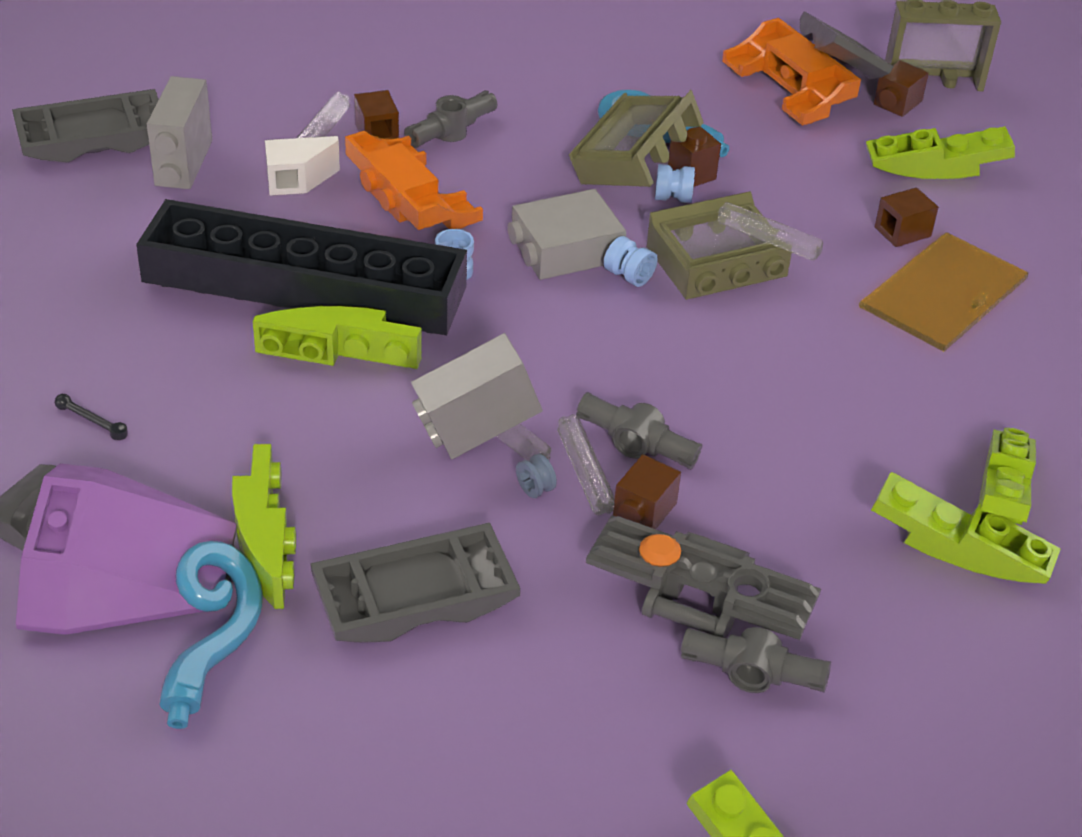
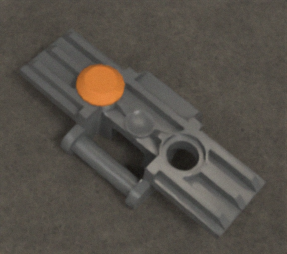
[586,515,821,640]

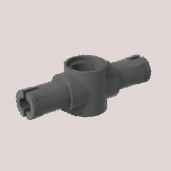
[404,90,497,148]
[576,392,702,470]
[681,627,831,693]

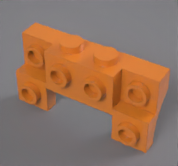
[722,17,861,126]
[345,130,483,230]

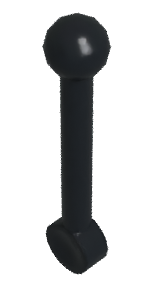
[54,393,128,440]

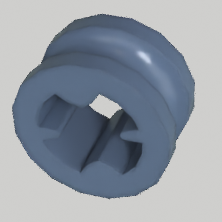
[516,454,557,498]

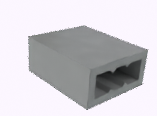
[147,76,212,189]
[508,189,626,280]
[411,333,543,459]

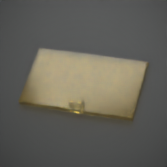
[859,232,1029,352]

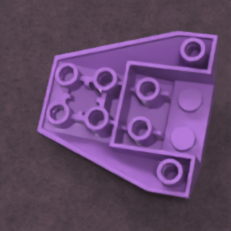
[16,463,237,635]

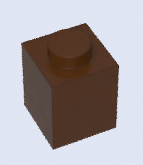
[874,60,929,117]
[354,90,399,139]
[668,127,721,187]
[874,187,939,247]
[613,454,681,529]

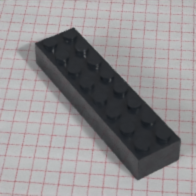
[136,199,467,336]

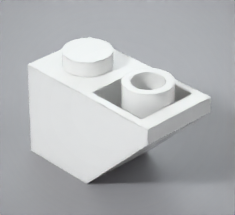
[265,136,340,196]

